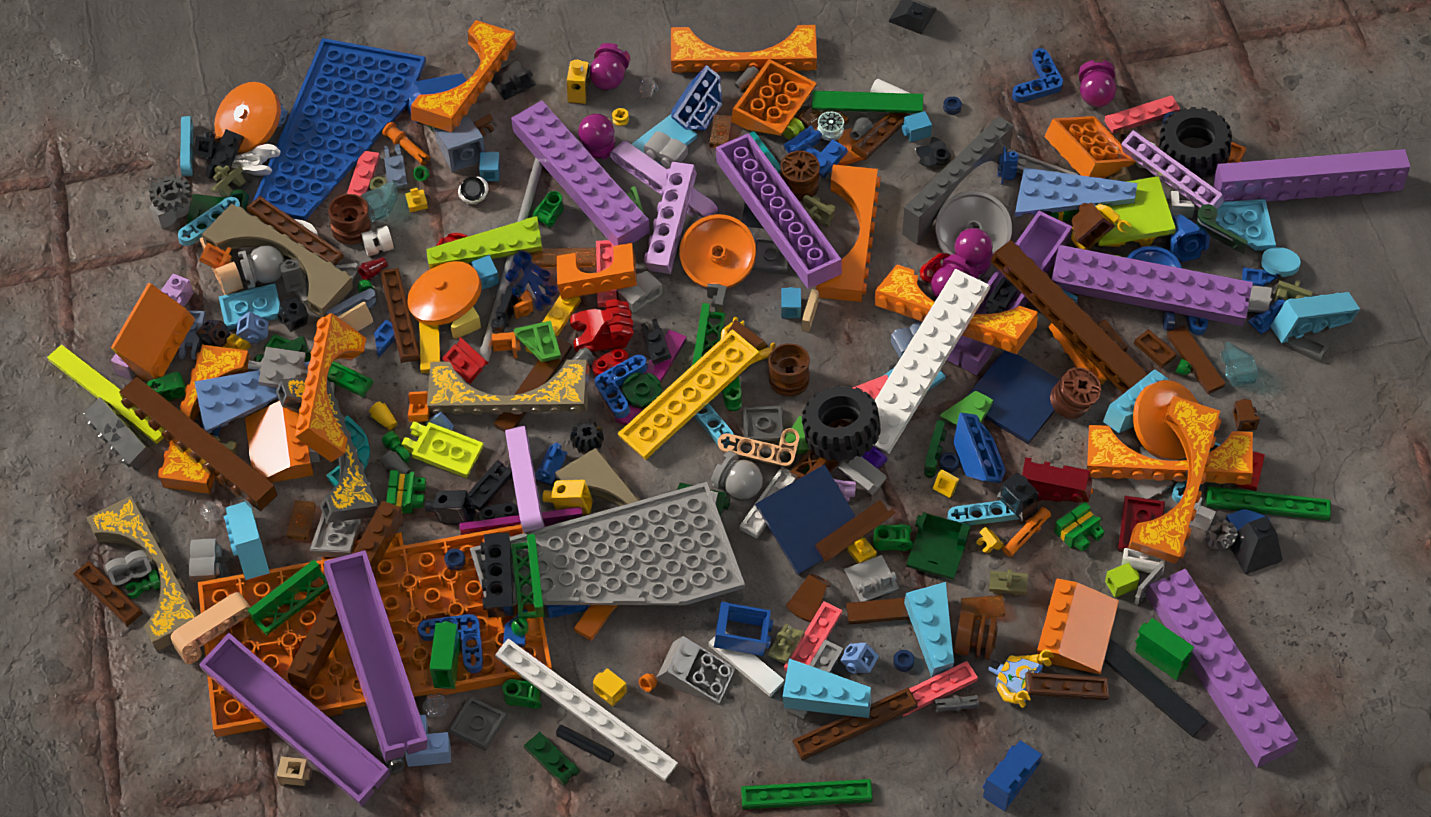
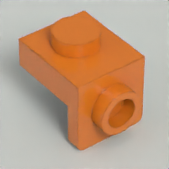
[199,243,232,269]
[513,284,533,319]
[492,332,521,359]
[408,391,430,422]

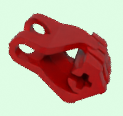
[570,299,634,352]

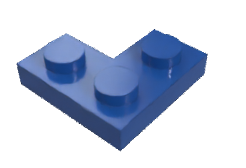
[801,139,848,179]

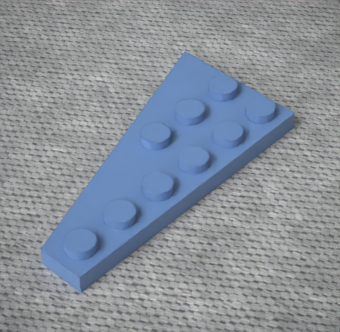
[1015,168,1137,217]
[195,362,310,434]

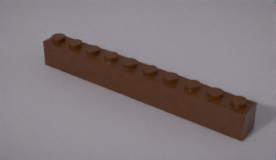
[990,240,1148,394]
[119,377,278,512]
[287,501,403,690]

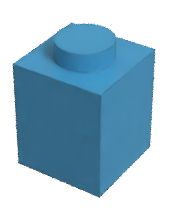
[902,111,932,142]
[479,152,500,181]
[472,255,499,290]
[781,287,801,318]

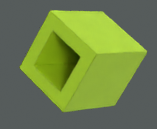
[1105,563,1140,598]

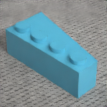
[1270,292,1360,343]
[1103,369,1169,433]
[224,502,270,580]
[904,582,954,677]
[783,659,872,718]

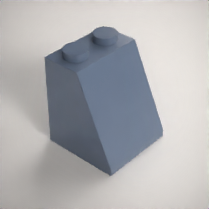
[434,117,485,172]

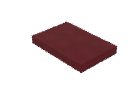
[1118,496,1165,552]

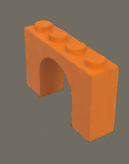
[557,243,637,299]

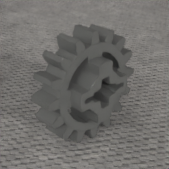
[149,174,192,212]

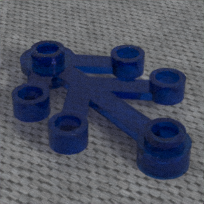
[505,250,558,312]

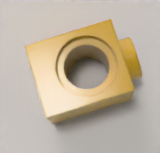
[593,668,627,707]

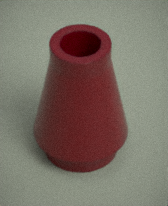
[358,257,388,280]

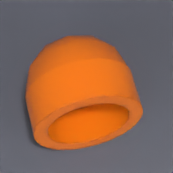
[639,673,657,692]

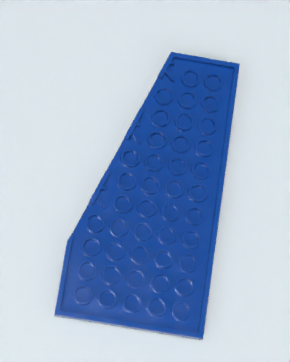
[253,38,426,221]

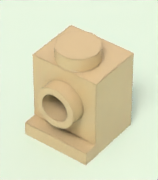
[277,756,312,786]

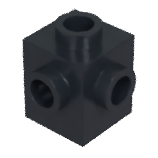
[194,131,222,159]
[277,297,309,332]
[196,320,231,347]

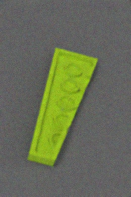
[426,216,543,269]

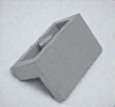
[838,456,887,496]

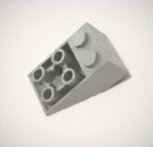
[657,636,735,704]

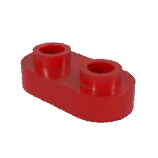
[920,253,950,283]
[592,348,628,376]

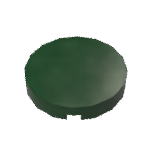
[623,372,662,409]

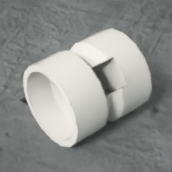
[361,226,394,257]

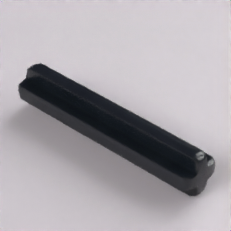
[556,725,614,762]

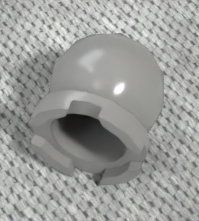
[238,245,285,289]
[711,450,763,500]

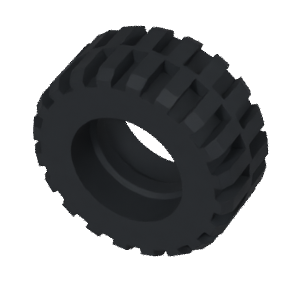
[1159,107,1232,178]
[802,385,881,462]

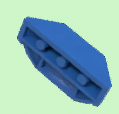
[671,65,723,131]
[954,413,1006,483]

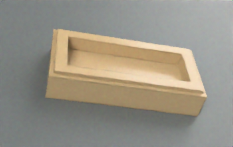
[802,289,819,332]

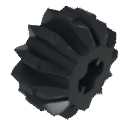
[570,420,604,453]

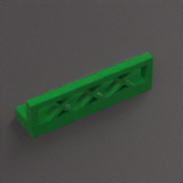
[692,303,726,366]
[511,534,545,619]
[248,560,329,636]

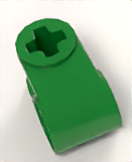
[532,191,564,228]
[147,372,186,401]
[721,375,742,411]
[873,524,913,551]
[503,679,542,709]

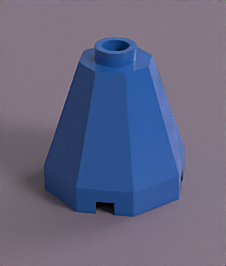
[1168,214,1210,262]

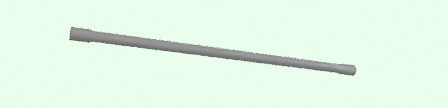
[479,157,543,367]

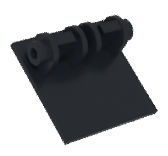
[491,60,536,100]

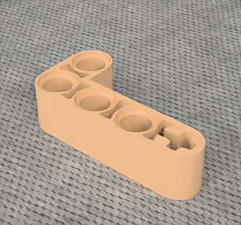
[199,237,243,295]
[718,428,799,468]
[171,592,251,665]

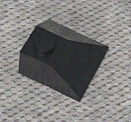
[889,0,937,34]
[1230,516,1283,575]

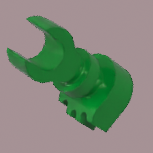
[382,431,411,463]
[125,569,161,599]

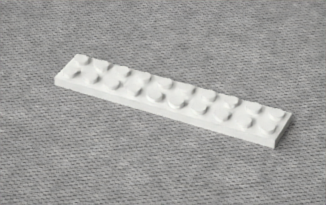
[873,269,990,454]

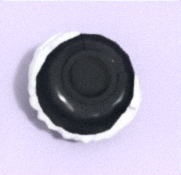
[458,177,489,204]

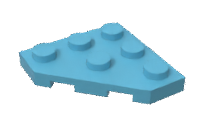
[1216,199,1276,251]

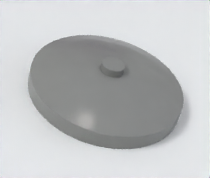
[935,191,1012,255]

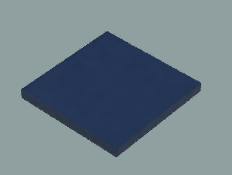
[965,350,1060,445]
[755,464,867,575]

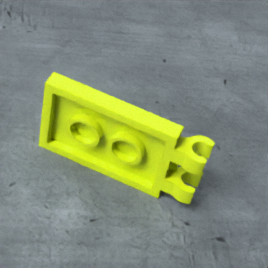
[402,422,483,479]

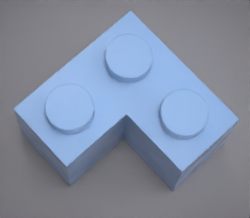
[405,715,451,767]

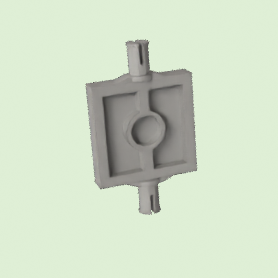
[248,347,309,388]

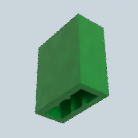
[1135,618,1194,681]
[430,621,461,689]

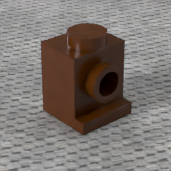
[1232,399,1260,431]

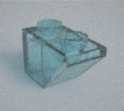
[361,181,399,222]
[1221,342,1258,386]

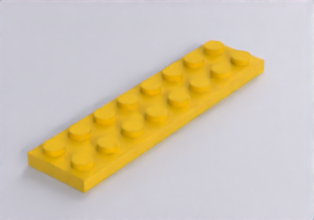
[618,329,760,460]

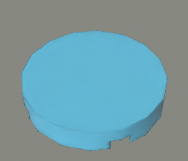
[1261,247,1301,277]

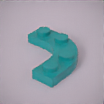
[326,415,370,487]

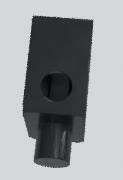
[996,473,1038,522]
[425,490,476,526]

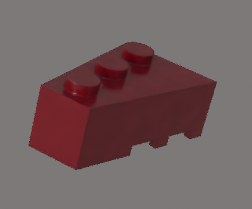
[1022,457,1093,503]

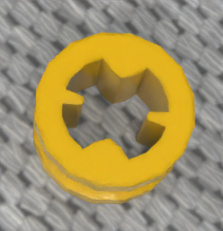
[612,108,629,126]

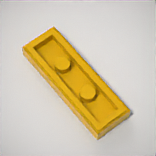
[419,322,441,374]

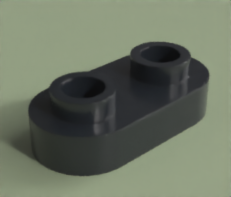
[479,502,519,520]

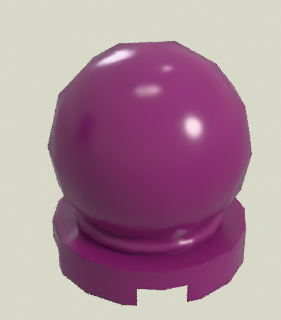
[589,43,631,91]
[1078,60,1117,108]
[578,114,616,160]
[954,228,993,275]
[931,254,979,298]

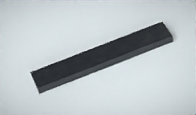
[1104,639,1207,737]

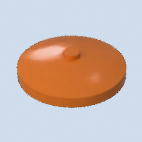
[215,82,281,153]
[680,214,756,289]
[407,261,482,326]
[1133,380,1198,461]

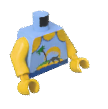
[988,649,1054,708]

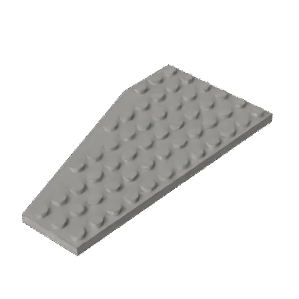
[470,482,745,605]

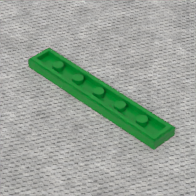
[812,91,923,113]
[264,334,373,397]
[1206,486,1331,521]
[741,779,873,809]

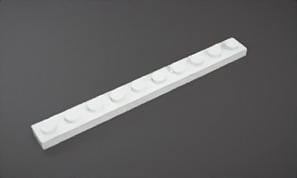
[495,639,678,781]

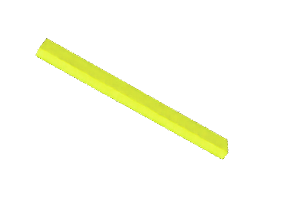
[47,345,164,444]

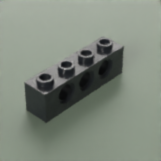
[481,532,514,618]

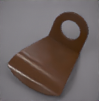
[785,574,832,622]

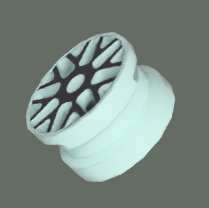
[818,112,844,141]

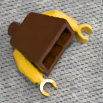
[1071,202,1132,250]
[721,317,776,364]

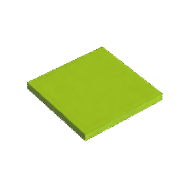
[1098,176,1176,246]

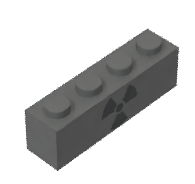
[84,397,155,469]

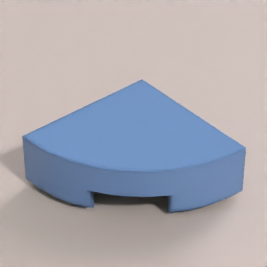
[426,412,454,430]

